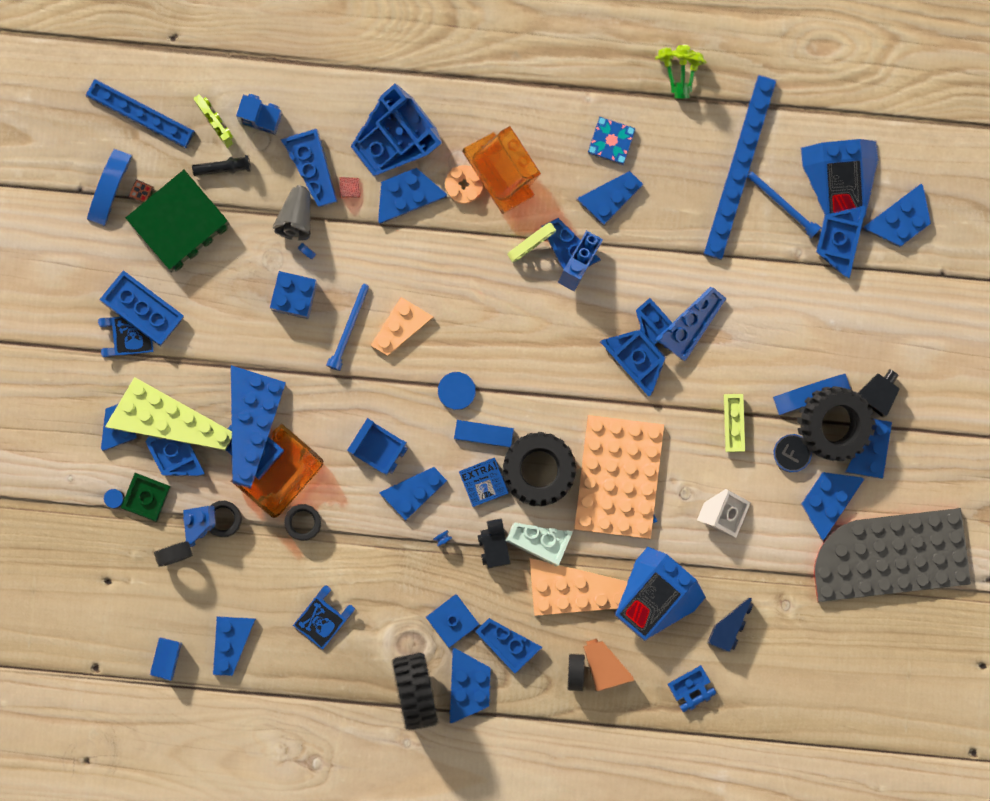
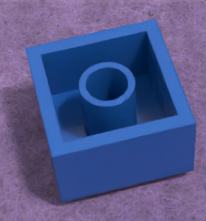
[270,271,317,320]

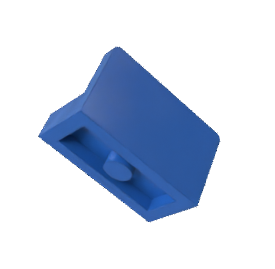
[150,638,182,680]

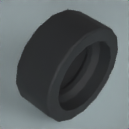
[209,501,242,537]
[284,504,321,541]
[154,541,193,567]
[568,654,585,691]

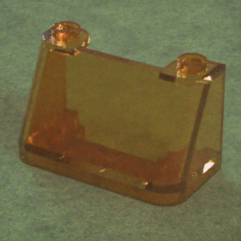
[231,423,324,518]

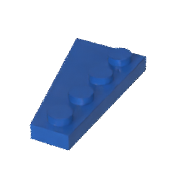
[655,287,727,361]

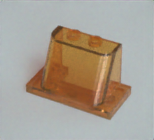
[462,126,541,214]

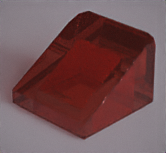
[340,177,360,198]

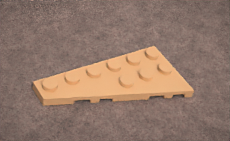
[529,558,627,616]

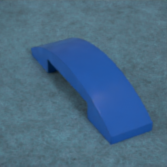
[87,149,132,226]
[773,374,851,415]

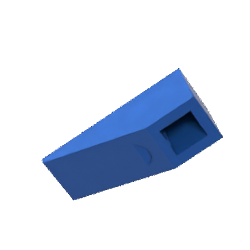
[558,230,603,292]

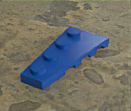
[280,129,338,207]

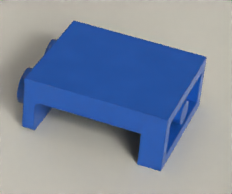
[347,418,408,476]

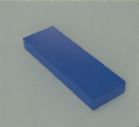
[454,420,514,448]

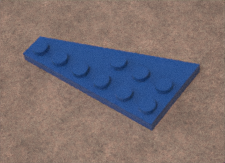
[230,365,286,489]

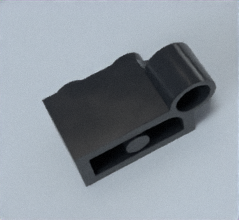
[477,518,511,569]

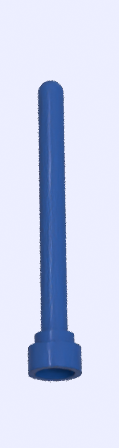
[748,172,822,239]
[326,284,369,371]

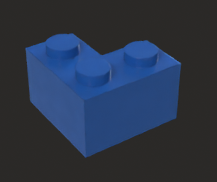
[236,94,282,135]

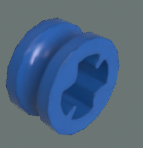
[433,530,452,547]

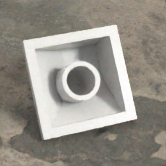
[697,489,751,538]

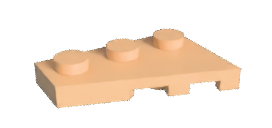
[371,297,434,356]

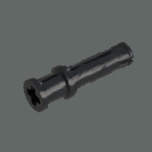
[192,155,251,176]

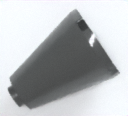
[273,185,311,241]

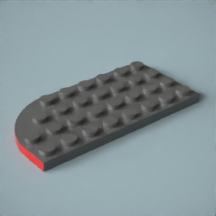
[814,508,971,602]

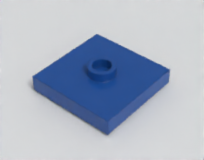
[426,594,480,647]

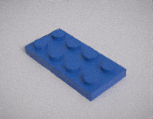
[99,270,184,347]

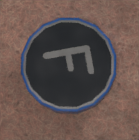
[773,434,812,472]

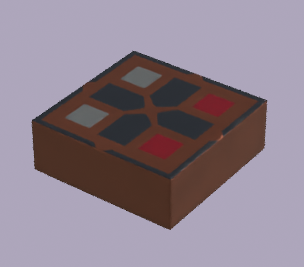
[128,179,154,203]

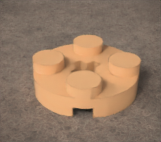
[445,165,483,204]

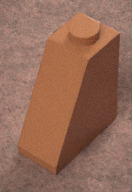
[583,638,634,691]

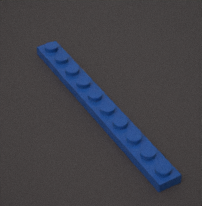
[703,75,777,260]

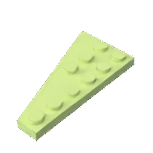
[105,377,232,451]

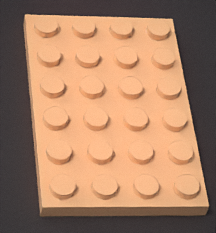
[574,415,664,539]

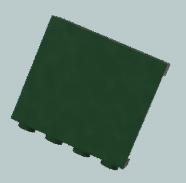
[125,169,230,272]

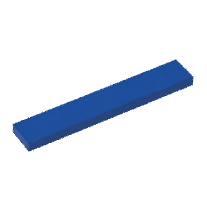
[86,79,195,148]

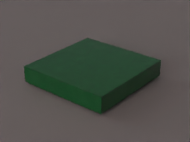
[121,473,171,522]

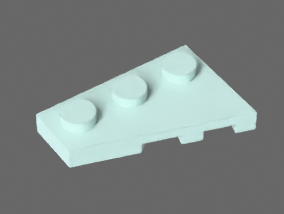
[506,523,573,567]

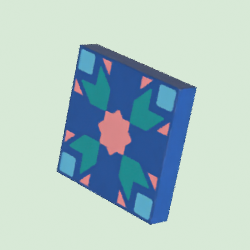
[588,117,636,165]

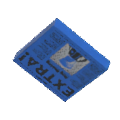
[459,457,508,507]

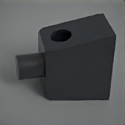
[858,369,900,418]

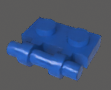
[667,665,717,713]

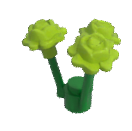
[655,45,707,99]

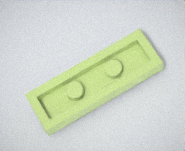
[723,394,745,452]

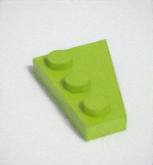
[193,94,233,148]

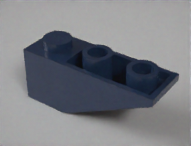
[707,597,753,652]

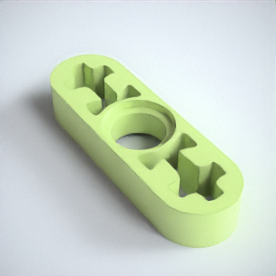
[507,223,556,263]

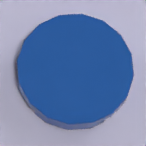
[438,372,476,410]

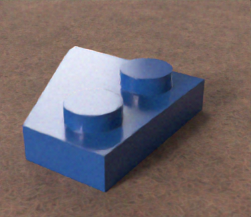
[636,298,673,345]
[183,506,216,547]

